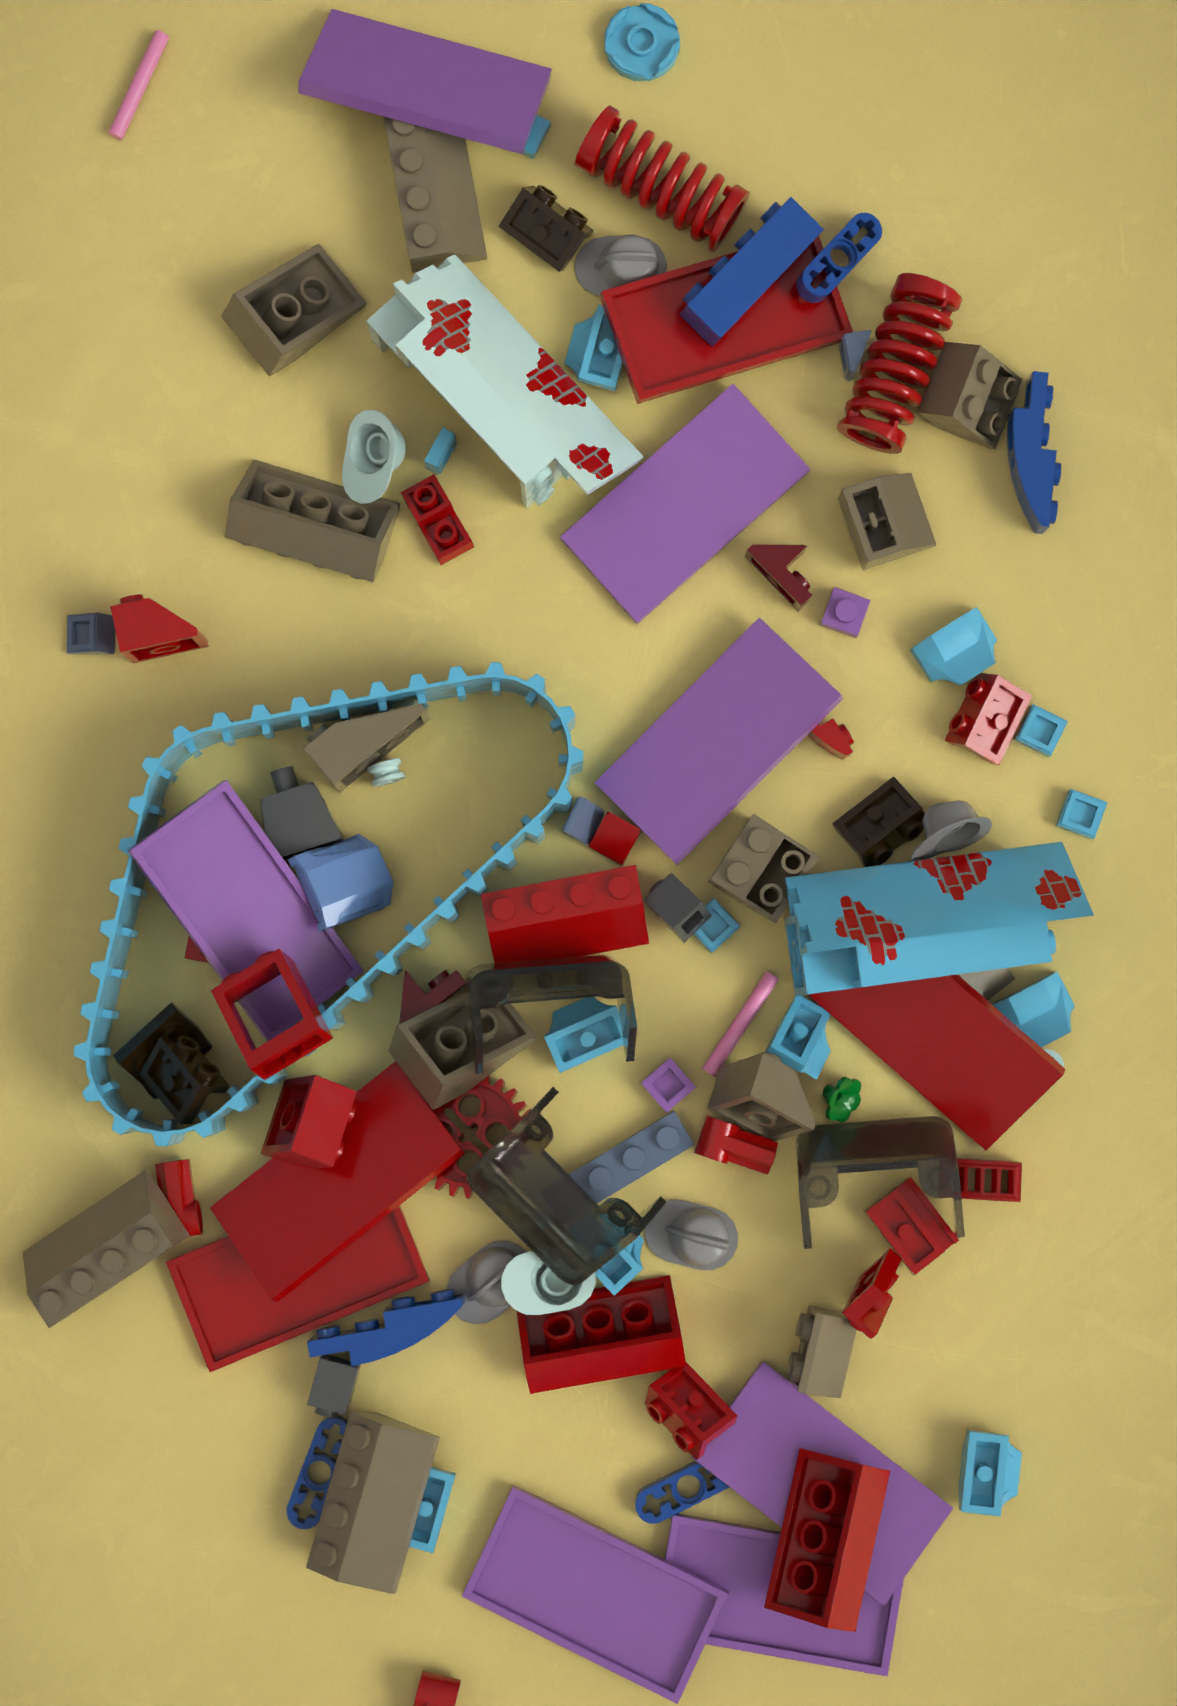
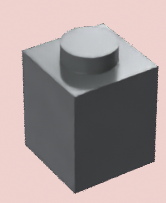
[643,873,712,943]
[307,1354,361,1419]

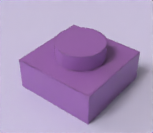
[820,587,870,638]
[641,1057,696,1113]

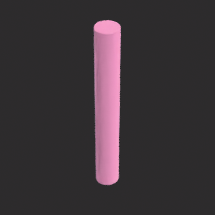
[108,30,169,140]
[702,971,779,1077]

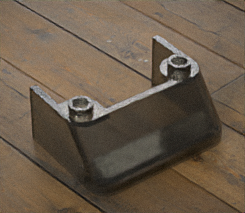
[466,955,637,1074]
[467,1087,666,1285]
[796,1116,965,1249]

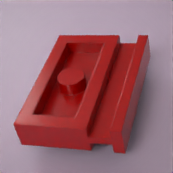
[864,1177,959,1275]

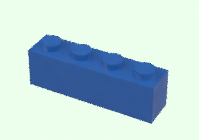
[679,197,824,347]

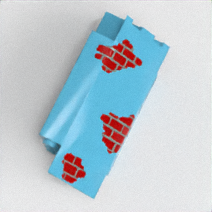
[784,842,1094,996]

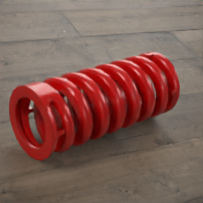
[574,105,750,252]
[837,273,962,454]

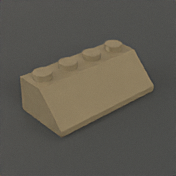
[383,116,487,273]
[225,459,400,582]
[23,1169,190,1328]
[306,1411,440,1594]

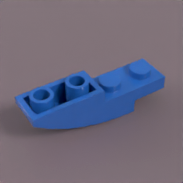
[1007,371,1061,534]
[307,1289,465,1366]

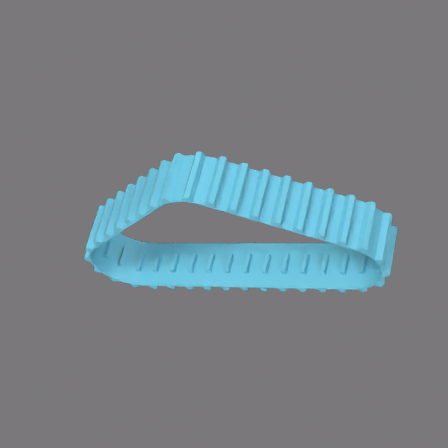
[74,662,584,1147]

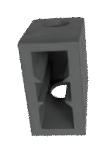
[261,766,344,861]

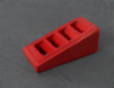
[938,1157,1022,1202]

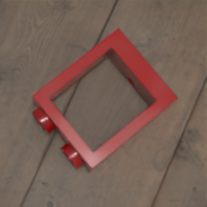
[211,948,333,1080]

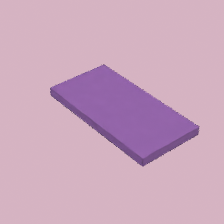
[298,9,552,154]
[560,384,810,624]
[595,618,843,865]
[127,780,363,1041]
[691,1361,953,1606]
[462,1485,729,1704]
[664,1514,904,1677]

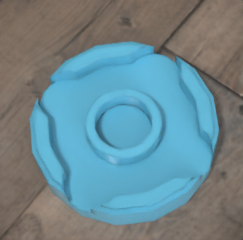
[605,3,680,81]

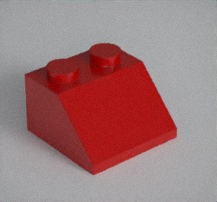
[110,594,209,664]
[261,1075,357,1168]

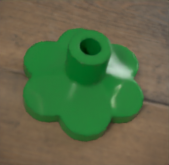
[823,1077,861,1123]

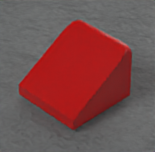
[588,811,642,865]

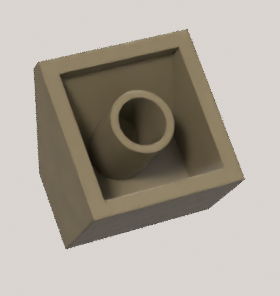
[707,1052,816,1141]

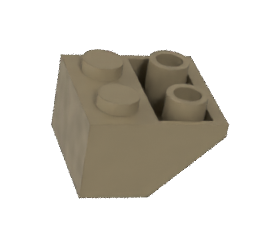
[917,342,1022,449]
[838,473,937,570]
[708,814,819,923]
[786,1305,856,1398]

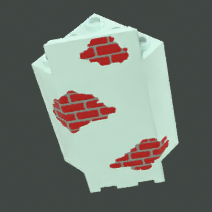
[366,254,644,508]

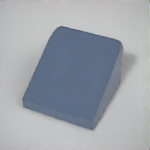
[839,330,872,381]
[67,612,116,655]
[562,796,604,845]

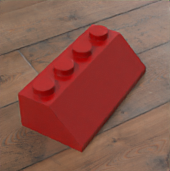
[481,865,649,973]
[516,1275,686,1394]
[764,1448,890,1632]

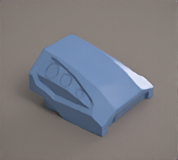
[288,834,393,932]

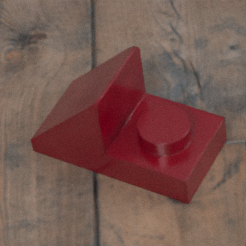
[745,544,812,611]
[399,970,467,1024]

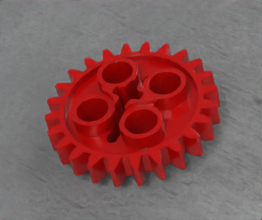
[434,1075,534,1199]

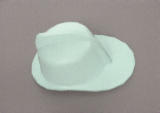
[342,410,406,504]
[501,1246,596,1315]

